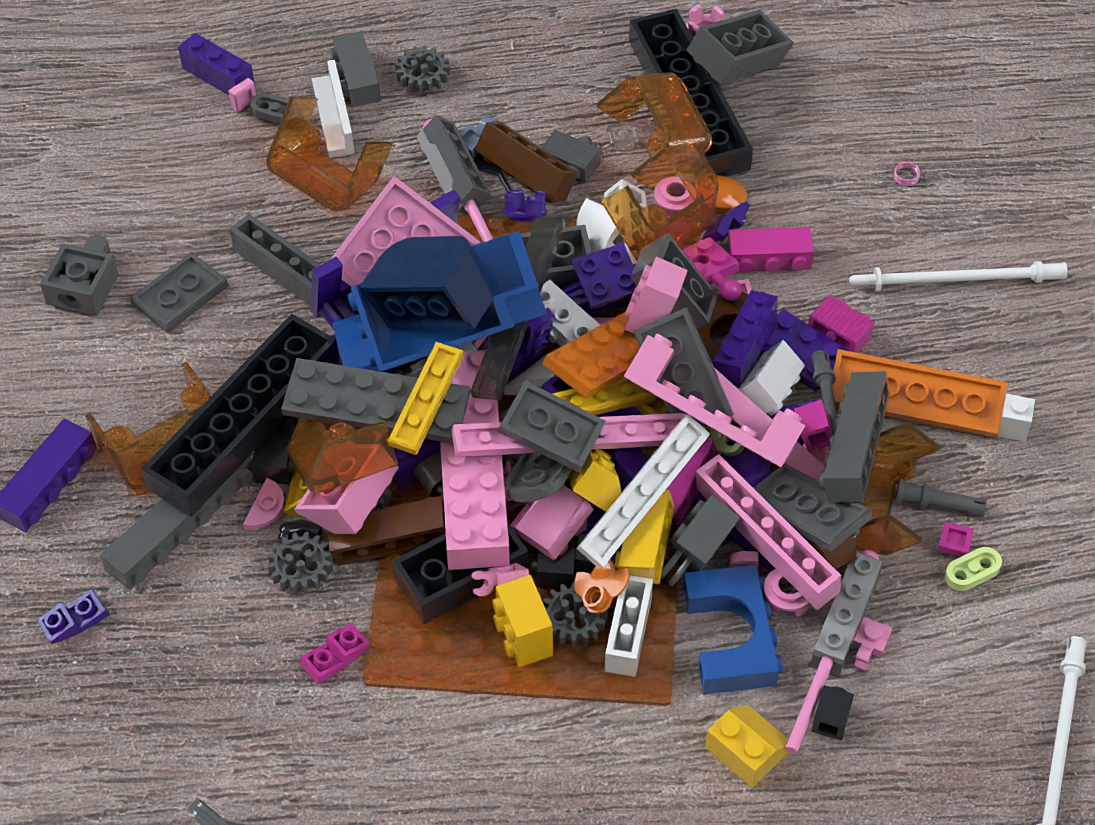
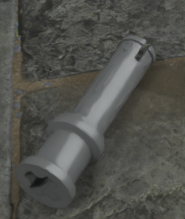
[894,478,987,518]

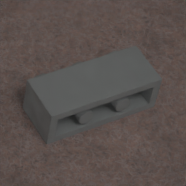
[330,31,381,107]

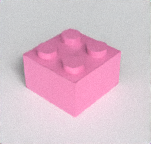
[624,256,688,333]

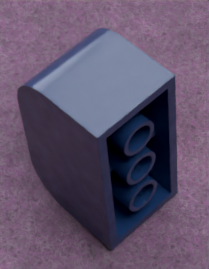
[359,236,497,329]

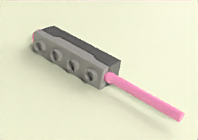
[416,115,493,242]
[785,550,883,754]

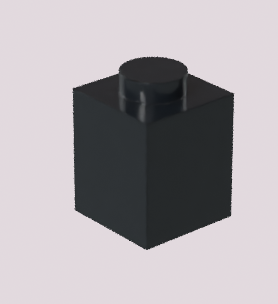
[811,685,854,741]

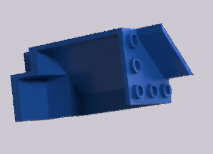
[332,230,547,372]

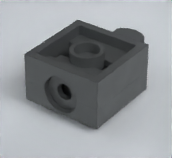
[40,235,118,316]
[661,495,741,587]

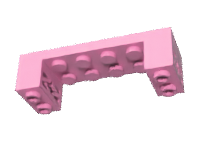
[624,333,806,467]

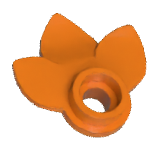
[574,559,630,614]

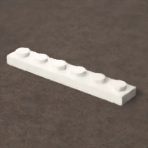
[577,414,710,569]

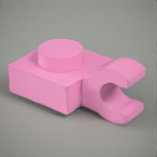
[472,563,529,596]
[852,617,892,672]

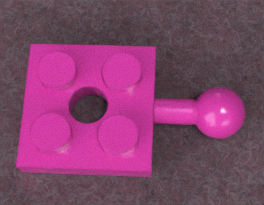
[682,237,742,301]

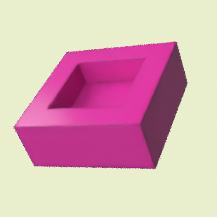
[937,522,974,558]

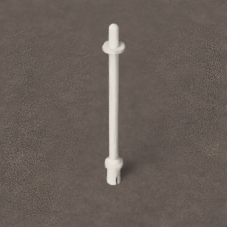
[849,261,1067,292]
[1036,636,1087,825]

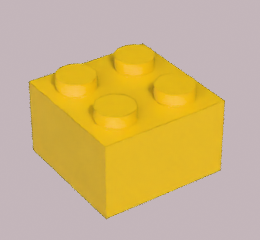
[492,575,553,668]

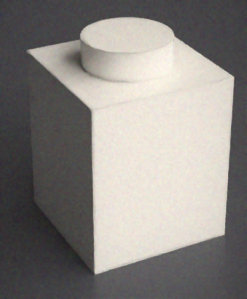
[998,394,1035,442]

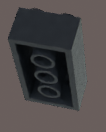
[392,521,529,624]

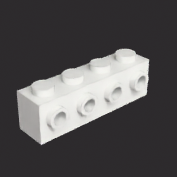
[538,280,600,347]

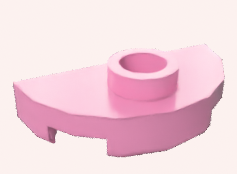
[243,478,285,531]

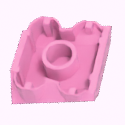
[511,485,594,560]

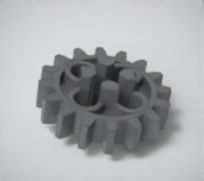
[395,46,450,93]
[267,532,333,594]
[543,582,607,647]

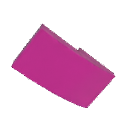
[300,623,370,685]

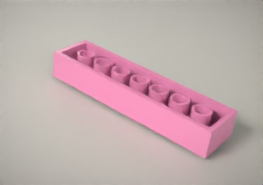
[440,350,510,570]

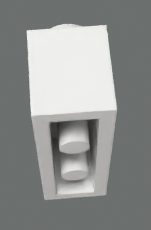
[739,340,805,416]
[605,575,653,677]

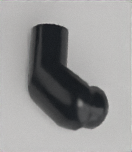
[278,519,323,541]

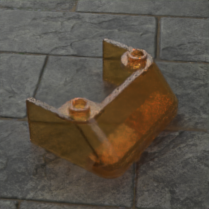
[596,72,712,191]
[266,96,393,211]
[601,142,719,261]
[85,361,211,495]
[286,418,398,493]
[855,421,940,555]

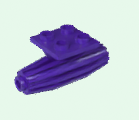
[561,243,637,316]

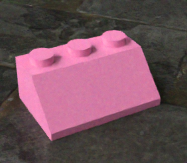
[295,443,399,534]

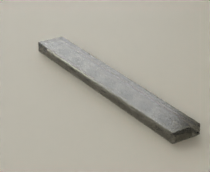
[470,217,566,400]

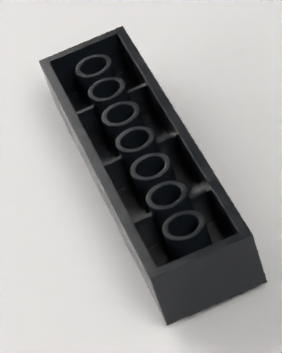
[629,8,753,181]
[141,314,339,517]

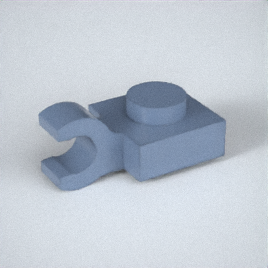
[460,116,495,157]

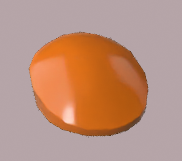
[698,175,747,213]

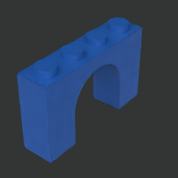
[683,565,783,695]

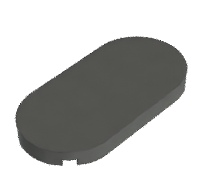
[504,453,572,502]

